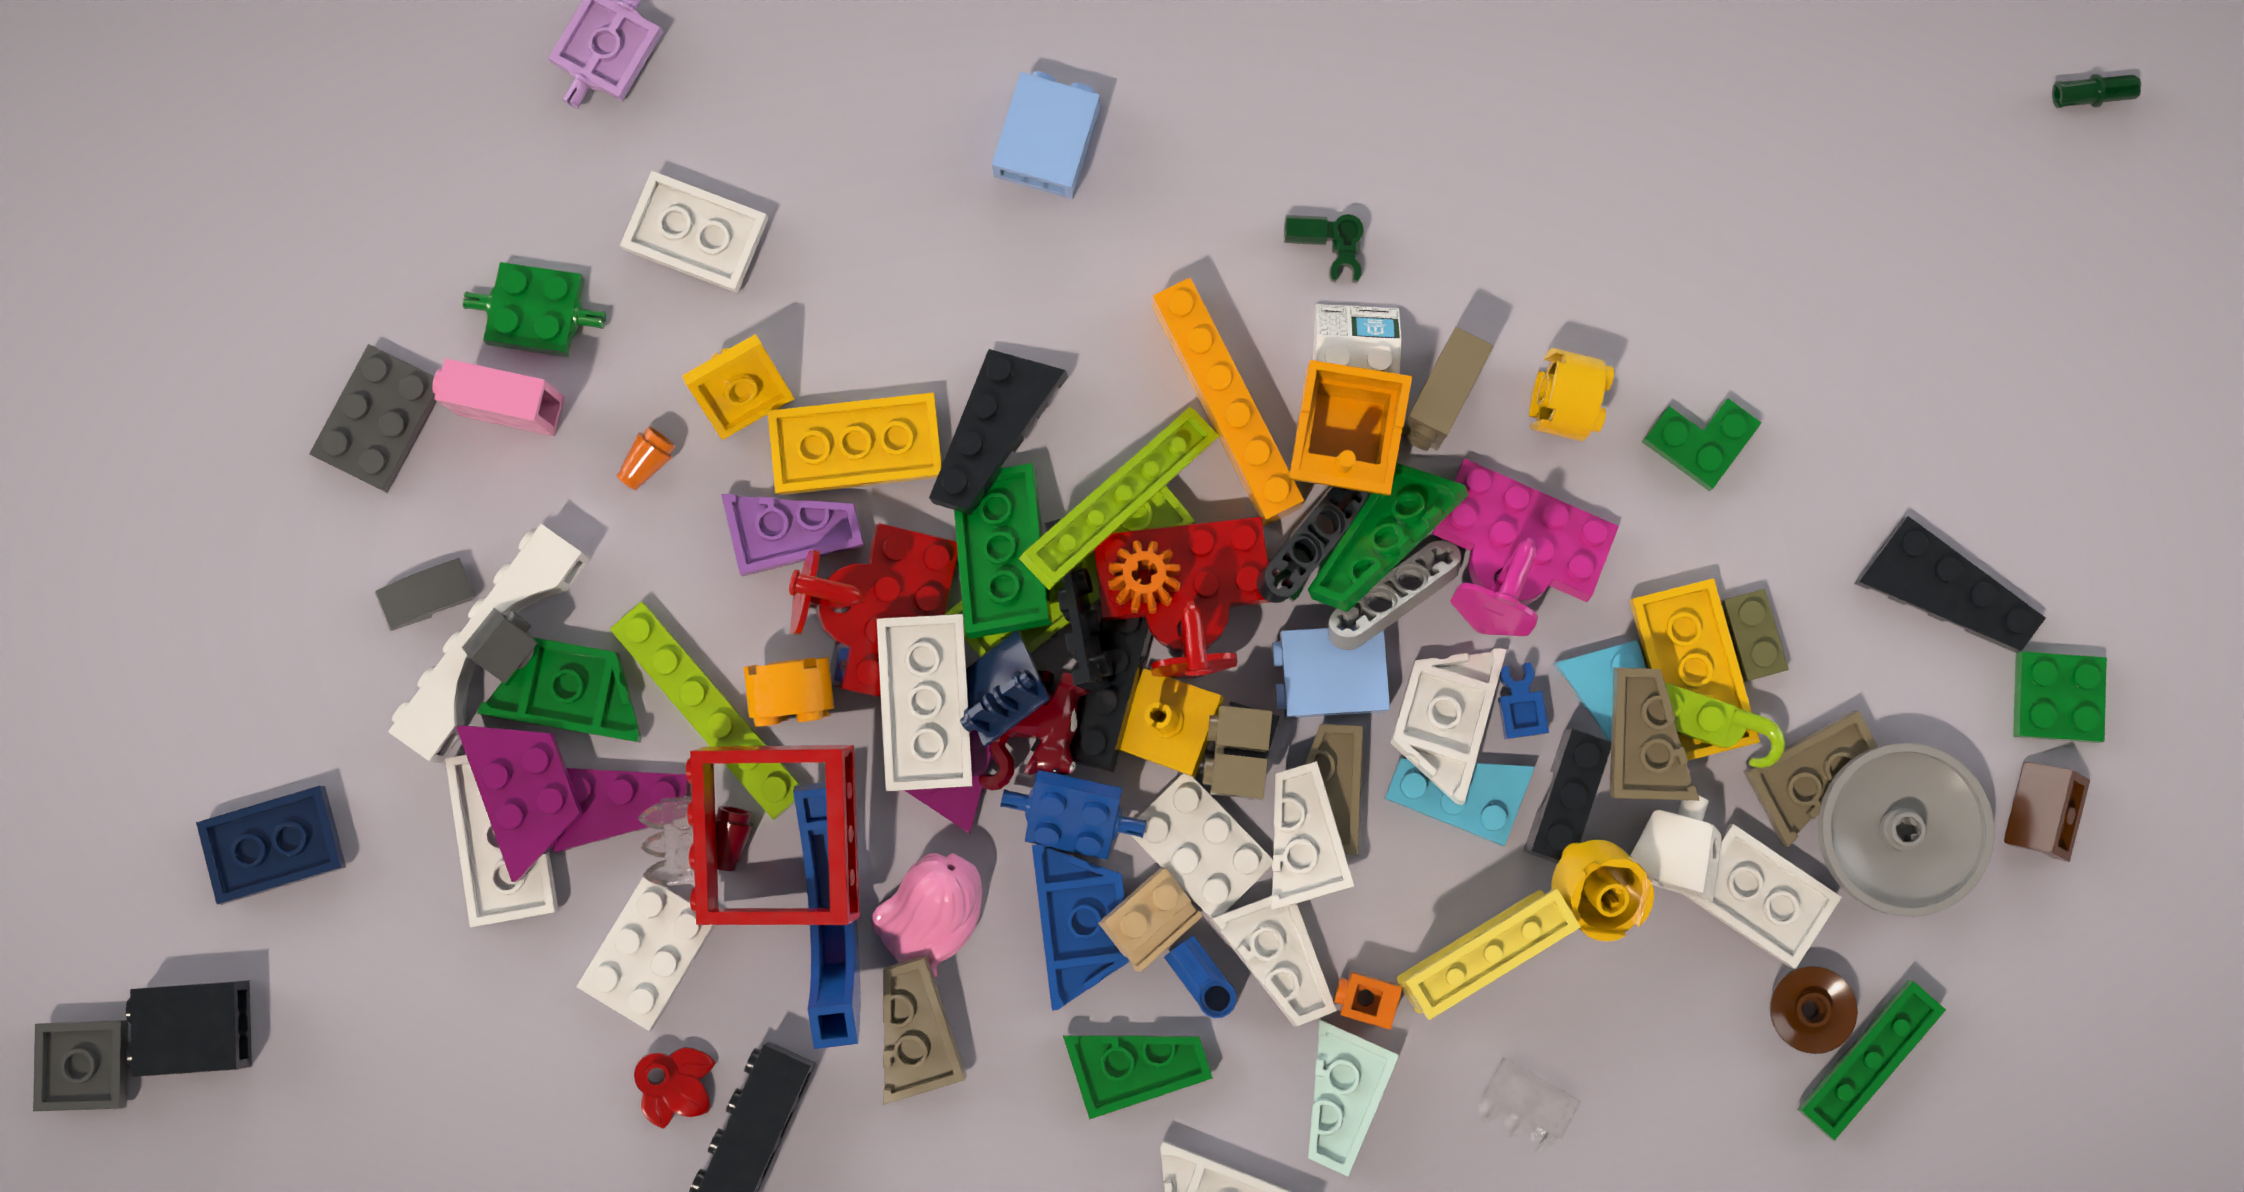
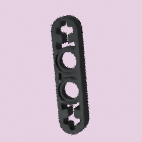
[1256,486,1369,603]

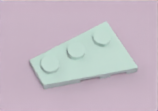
[1308,1020,1400,1177]

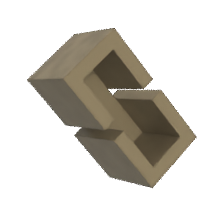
[1203,705,1272,800]

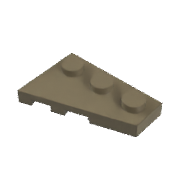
[1272,724,1364,855]
[883,955,967,1105]

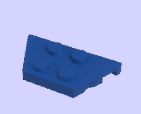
[1032,844,1130,1011]

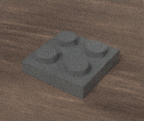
[33,1020,128,1112]

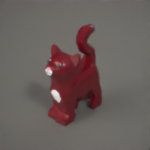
[978,670,1090,791]

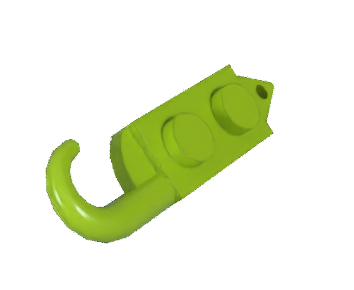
[1665,682,1785,768]

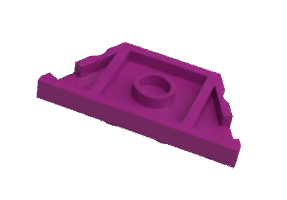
[456,725,583,882]

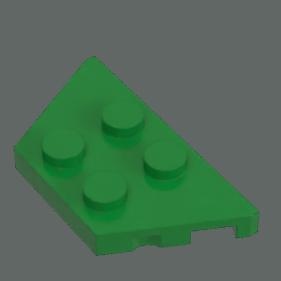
[477,637,642,743]

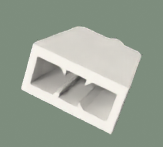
[1630,796,1721,903]

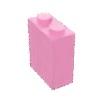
[433,358,564,436]

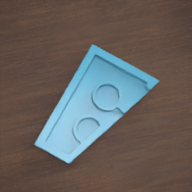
[1554,640,1646,742]
[1384,758,1535,846]

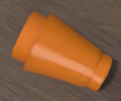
[616,426,675,491]

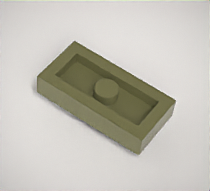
[1721,589,1789,682]

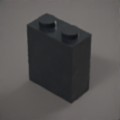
[126,980,252,1077]

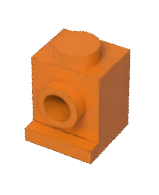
[1333,970,1402,1030]

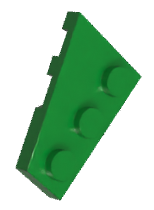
[1063,1035,1213,1120]

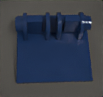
[960,630,1050,747]

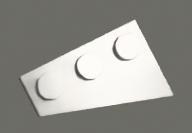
[1210,896,1337,1026]

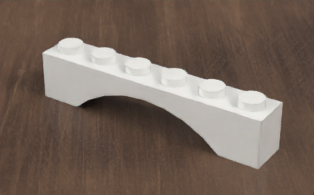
[388,524,591,763]

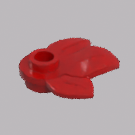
[634,1047,715,1129]

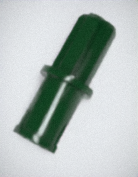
[2052,74,2141,108]

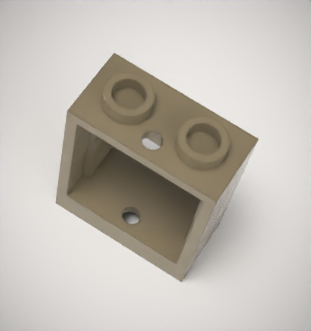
[1402,326,1494,451]

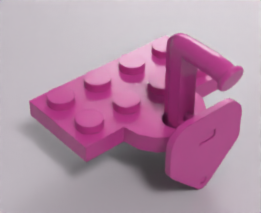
[1432,458,1619,636]

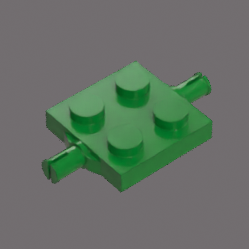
[463,262,606,357]

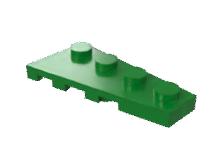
[1308,463,1468,612]

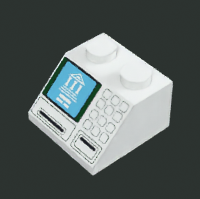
[1313,304,1401,374]

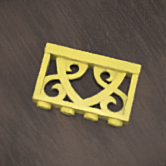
[1396,889,1581,1020]

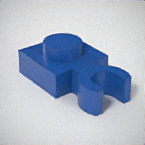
[1498,662,1549,740]

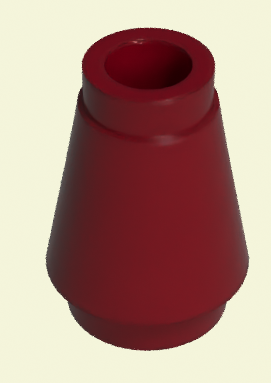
[716,806,754,871]

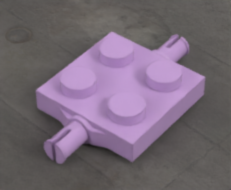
[548,0,663,109]

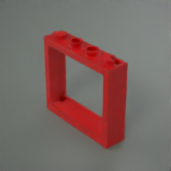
[686,745,860,925]

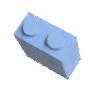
[992,71,1101,199]
[1272,626,1390,719]

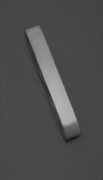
[1328,540,1461,650]

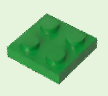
[2013,651,2107,743]

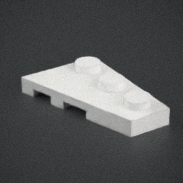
[1271,761,1355,911]

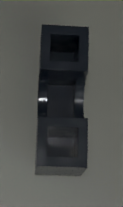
[1523,728,1611,864]

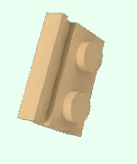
[1098,867,1203,972]

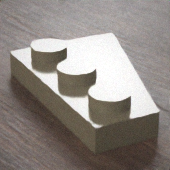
[1610,667,1700,801]
[1743,711,1878,847]

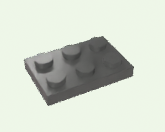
[309,344,436,493]

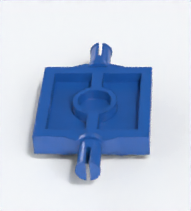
[1000,770,1147,860]

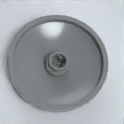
[1818,743,1995,917]

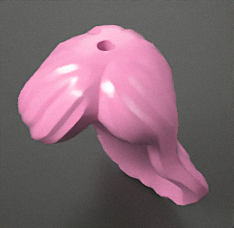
[871,853,982,978]

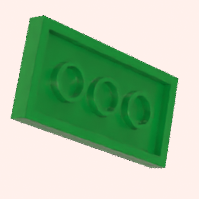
[954,463,1052,639]

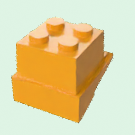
[1289,360,1412,496]

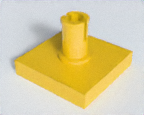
[682,334,795,440]
[1120,669,1225,778]

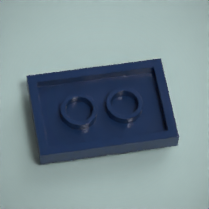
[196,785,346,905]

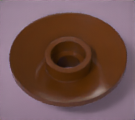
[1770,966,1858,1054]

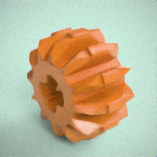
[1108,540,1181,614]

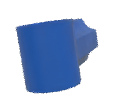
[1164,935,1237,1018]

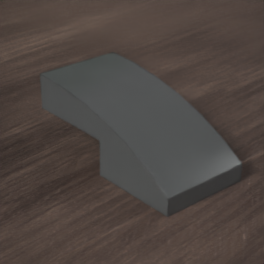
[375,558,474,631]

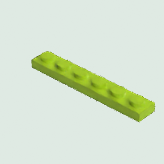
[1019,406,1219,590]
[610,601,801,820]

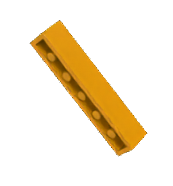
[1152,278,1304,527]

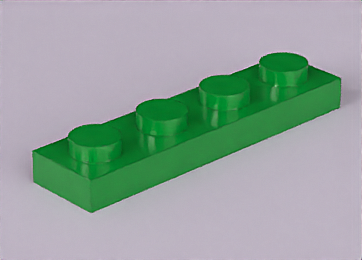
[1797,980,1946,1141]

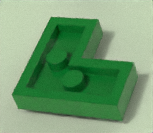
[1642,398,1762,491]

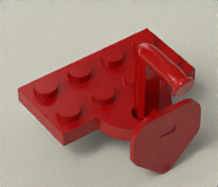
[1095,517,1271,679]
[789,523,958,698]

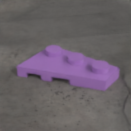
[721,494,865,577]

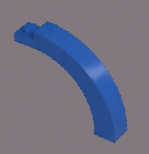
[793,782,861,1049]

